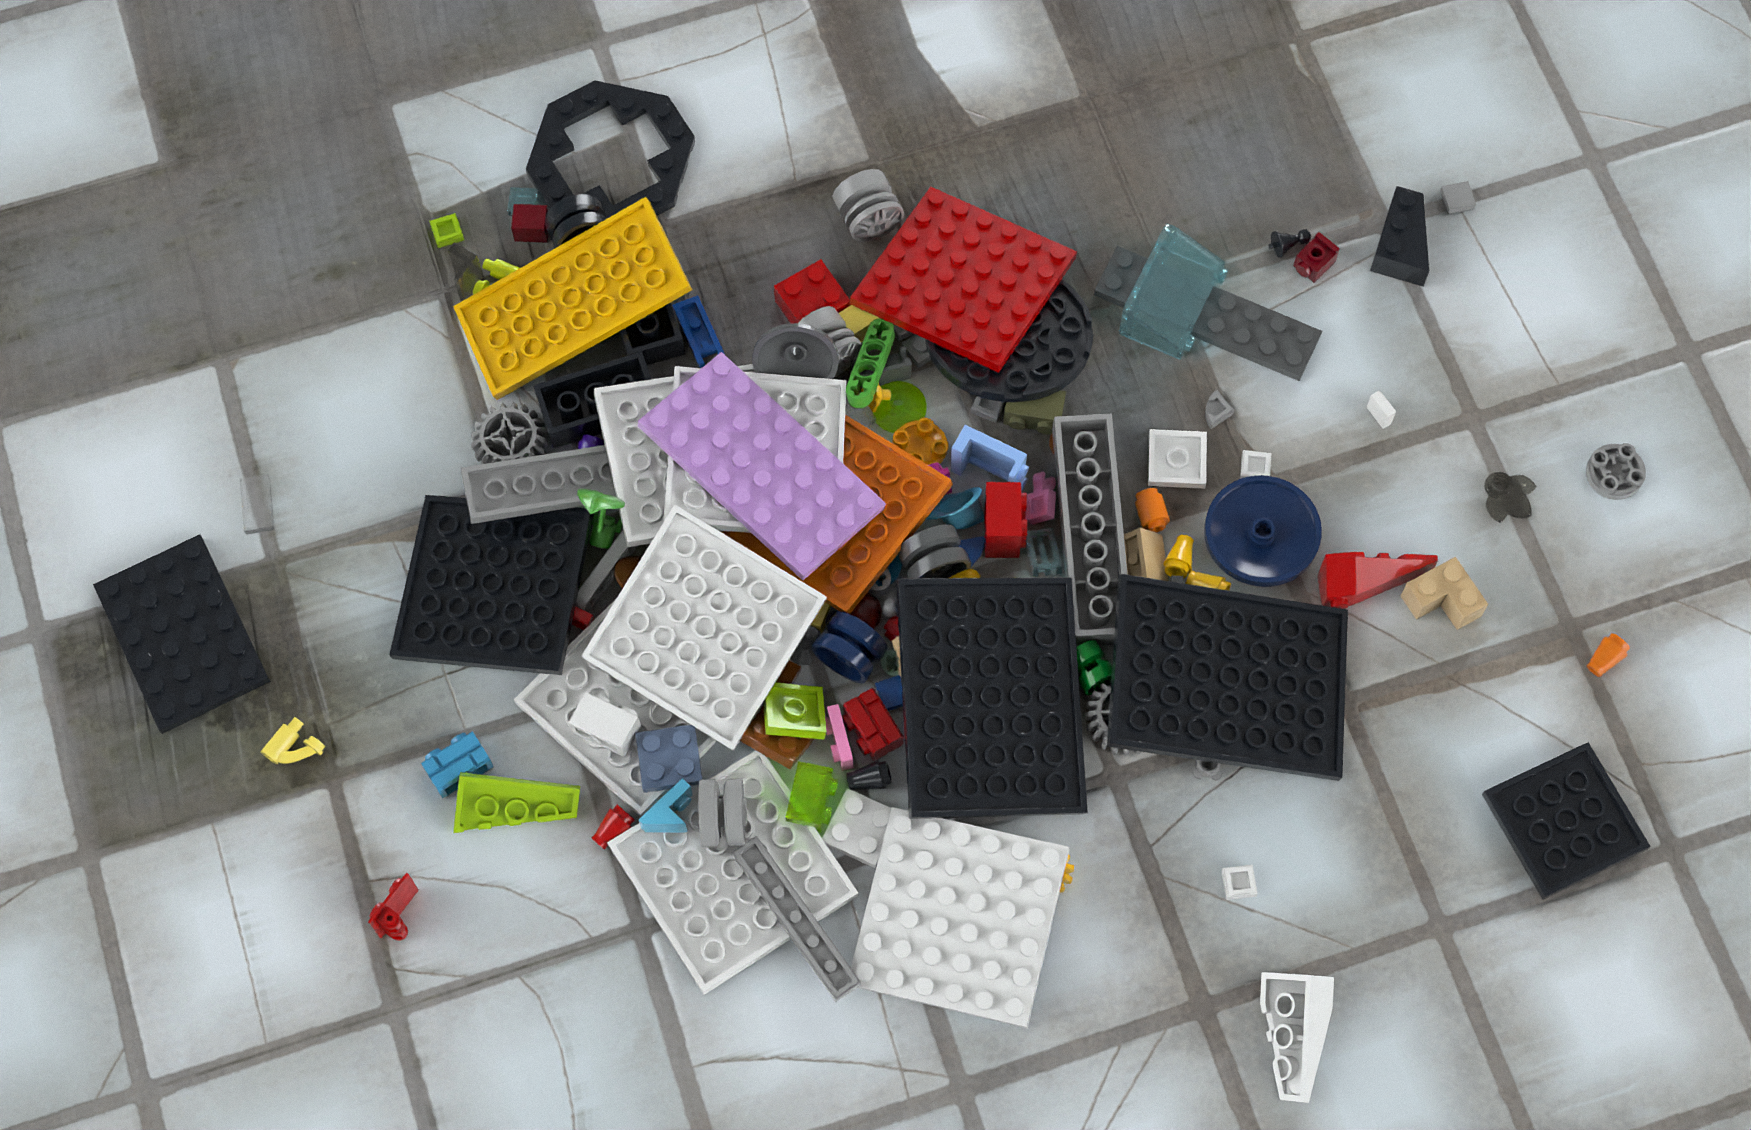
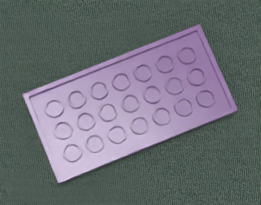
[638,352,886,581]

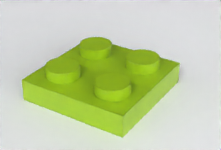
[763,682,827,740]

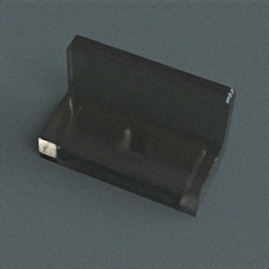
[448,242,485,302]

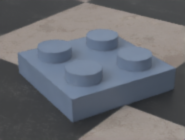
[635,725,703,793]

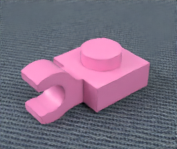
[1025,472,1056,525]

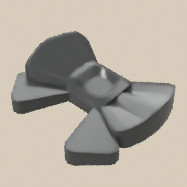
[790,625,820,665]

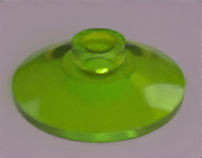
[870,381,927,433]

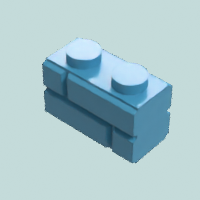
[421,731,494,799]

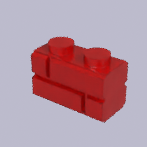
[842,688,904,761]

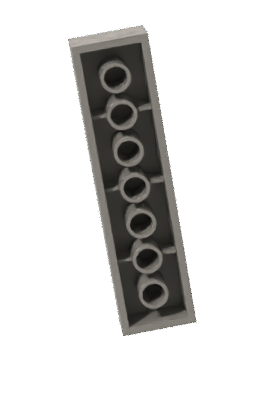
[1052,413,1128,647]

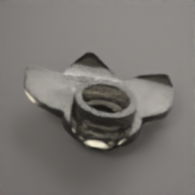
[1484,472,1537,523]

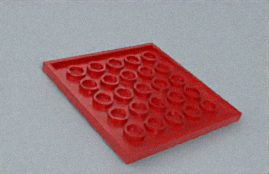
[850,186,1077,373]

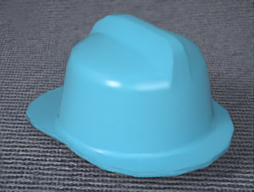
[926,487,985,529]

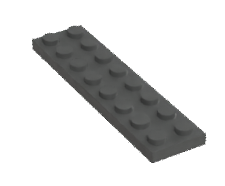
[1094,246,1322,381]

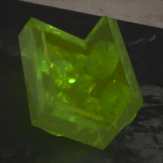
[785,761,838,833]

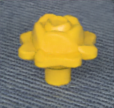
[861,383,891,412]

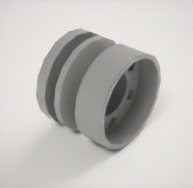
[832,169,904,242]
[794,306,862,378]

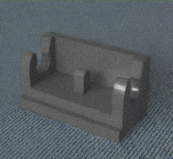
[850,346,912,392]

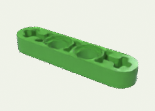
[846,318,895,408]

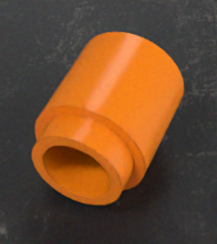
[1135,488,1170,533]

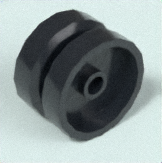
[545,194,607,249]

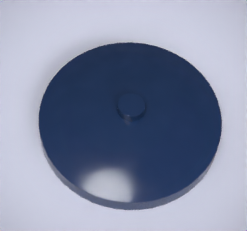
[1204,475,1322,587]

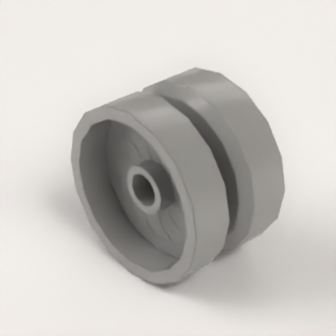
[698,778,747,847]

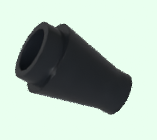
[846,760,892,790]

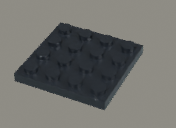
[1482,742,1651,900]

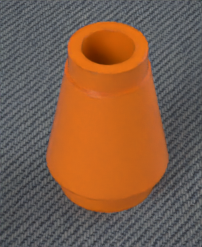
[1586,633,1630,677]

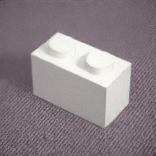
[568,692,641,757]

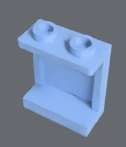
[951,425,1029,492]

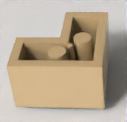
[1401,557,1488,630]

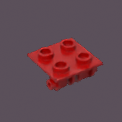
[368,872,419,941]

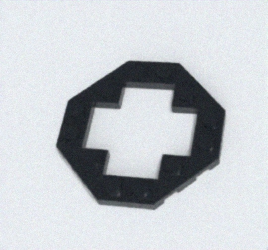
[526,80,695,218]

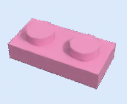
[825,704,853,771]

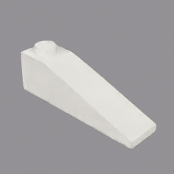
[1260,972,1334,1103]

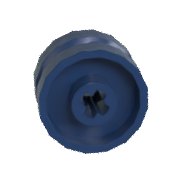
[812,611,888,684]

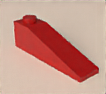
[1317,552,1438,609]

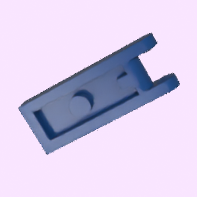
[672,295,725,368]

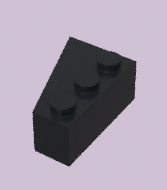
[1370,186,1430,287]

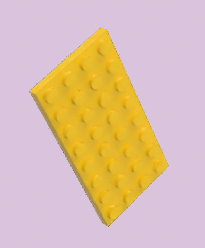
[453,197,692,400]

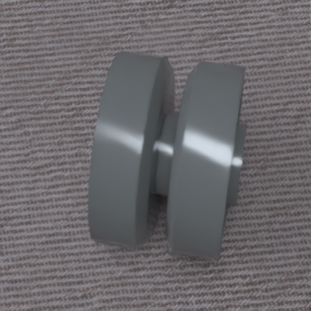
[898,525,971,579]

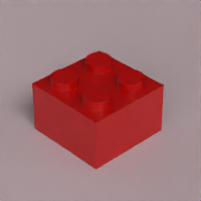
[774,259,851,324]
[984,482,1027,558]

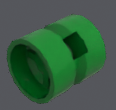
[1076,640,1112,696]

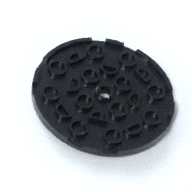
[925,280,1094,402]

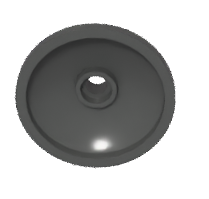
[752,323,839,379]

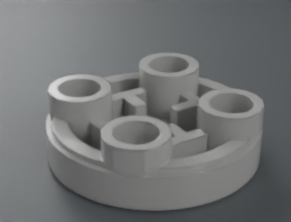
[1586,443,1646,500]

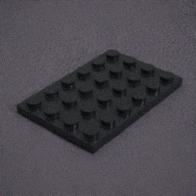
[93,534,271,734]

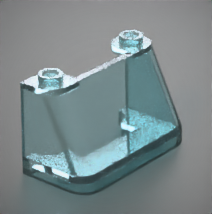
[1119,223,1229,360]

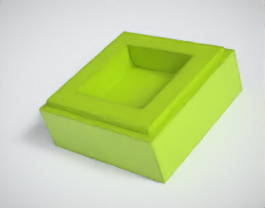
[429,213,464,248]

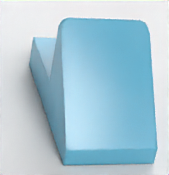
[639,778,693,833]

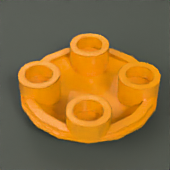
[892,417,948,465]

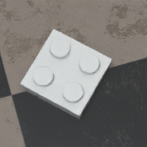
[1148,429,1207,489]
[822,788,891,868]

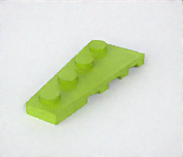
[453,772,581,833]

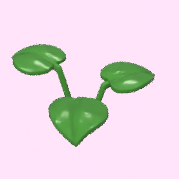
[577,489,625,549]

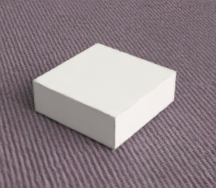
[1367,391,1396,429]
[1240,450,1272,479]
[1222,865,1258,900]

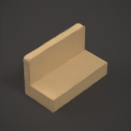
[1124,527,1169,581]

